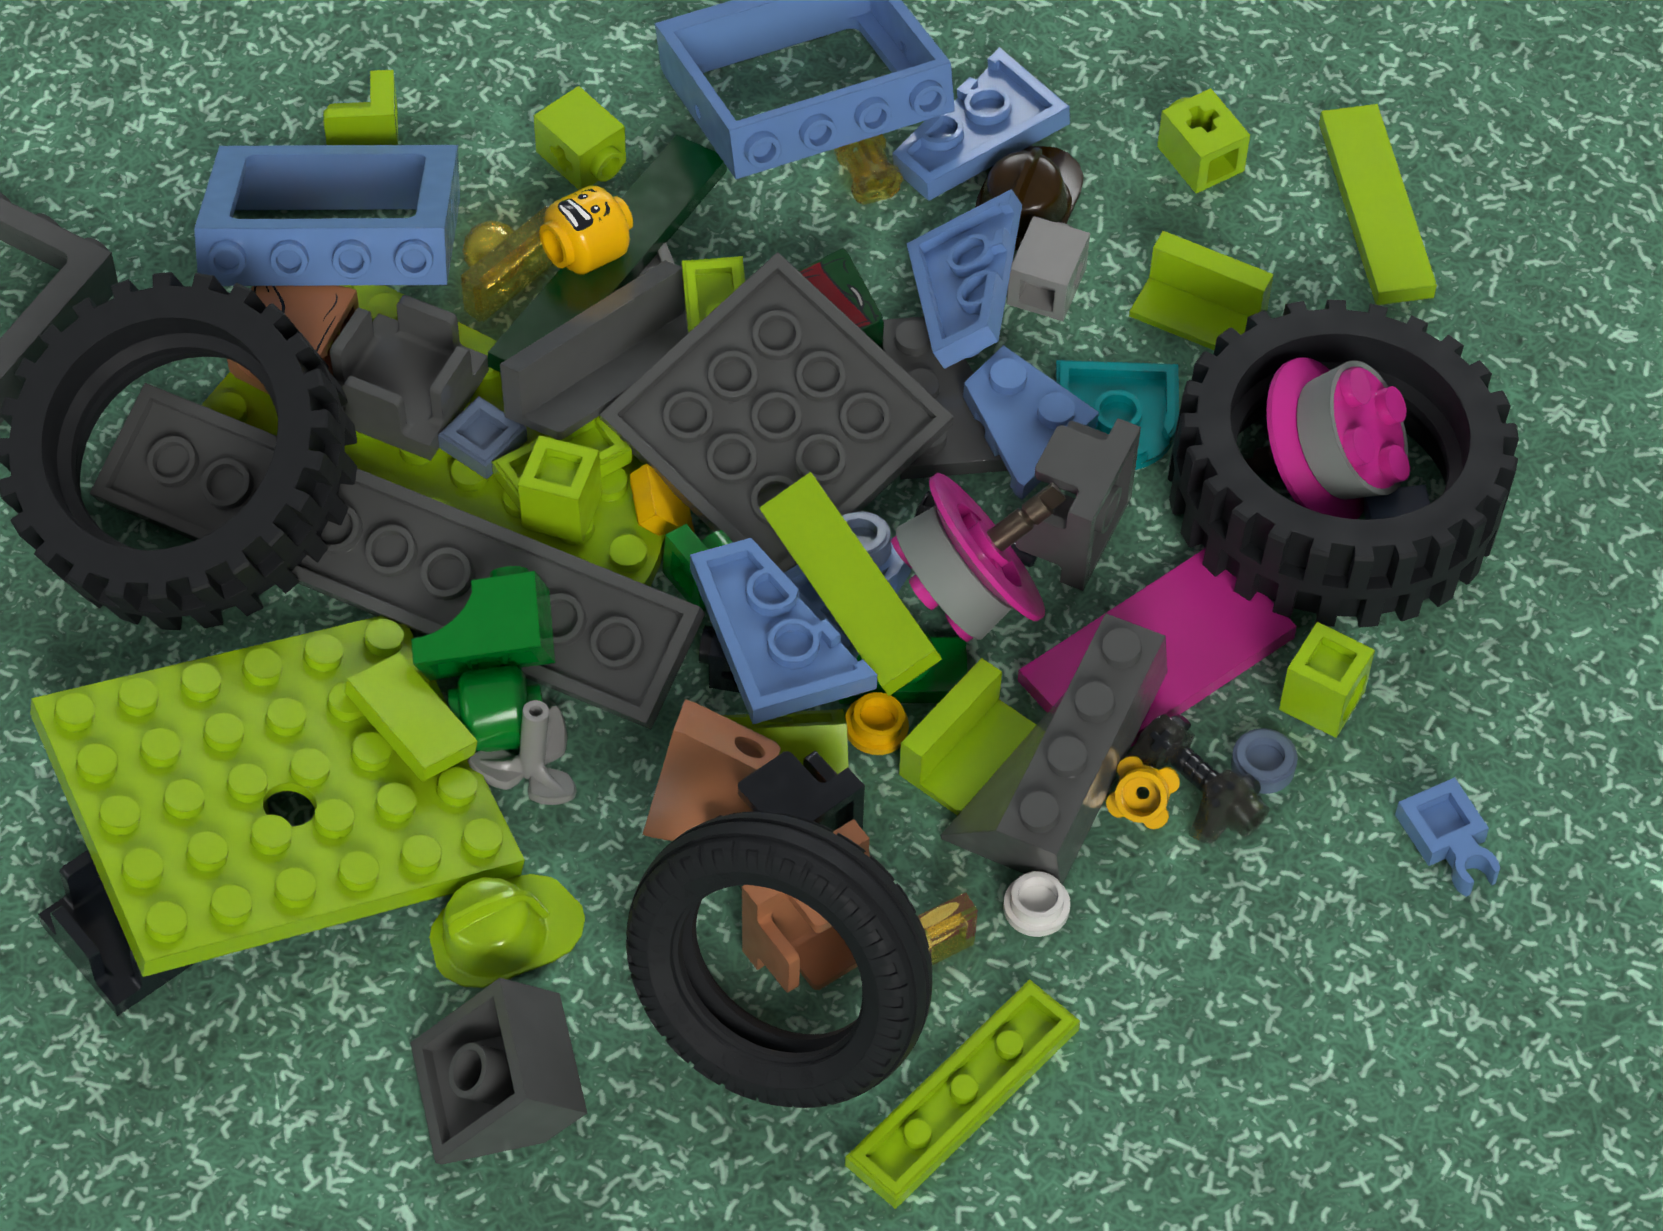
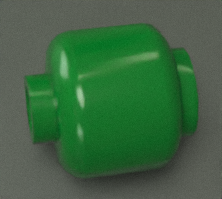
[448,665,543,753]

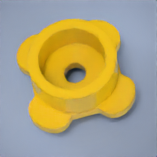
[1106,756,1180,829]

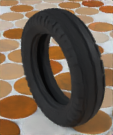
[626,811,932,1108]

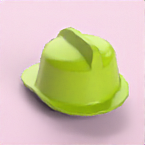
[429,874,585,988]

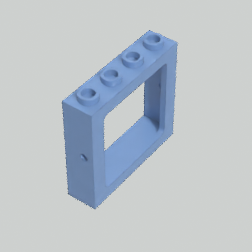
[655,0,955,179]
[194,145,460,286]

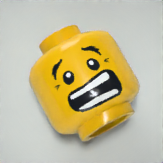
[539,185,633,275]

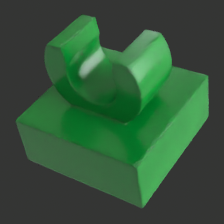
[662,524,733,611]

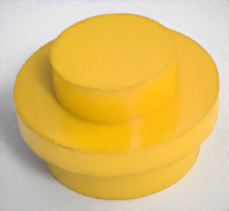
[845,692,909,755]

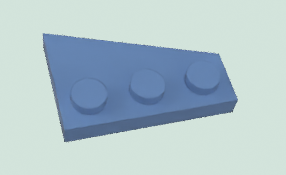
[893,47,1070,201]
[690,538,878,724]

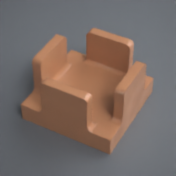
[742,819,870,993]

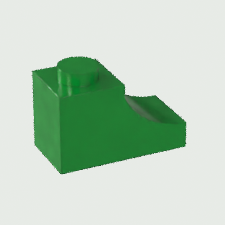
[411,566,555,681]

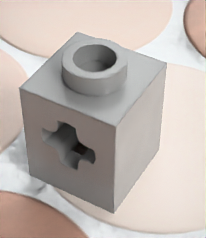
[1007,216,1090,321]

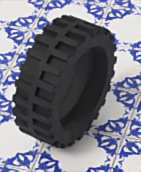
[0,272,357,630]
[1168,299,1519,628]

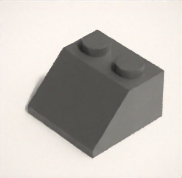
[410,978,587,1164]

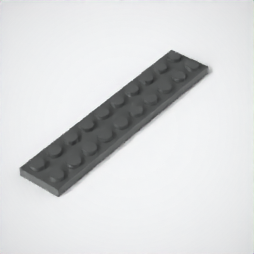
[90,383,705,730]

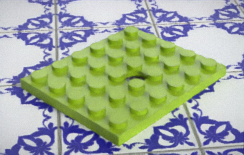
[30,616,525,977]

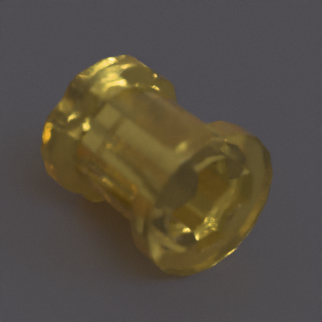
[834,134,903,205]

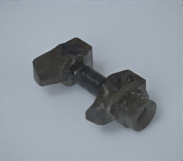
[1126,714,1269,844]

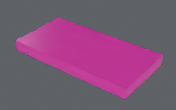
[1018,548,1297,748]

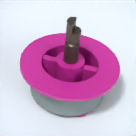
[1245,357,1410,519]
[891,473,1066,642]

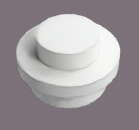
[1003,871,1070,937]

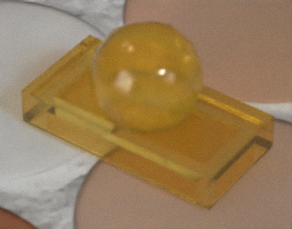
[461,206,553,322]

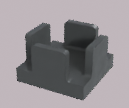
[330,295,489,461]
[1016,418,1141,591]

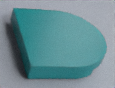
[1055,360,1179,470]

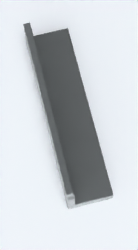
[500,260,688,440]

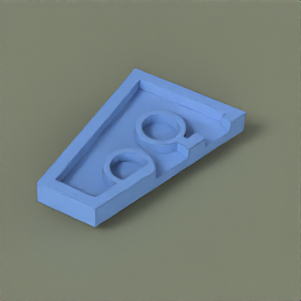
[906,189,1022,369]

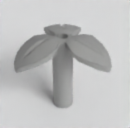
[468,700,577,805]

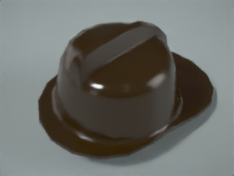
[975,146,1084,251]

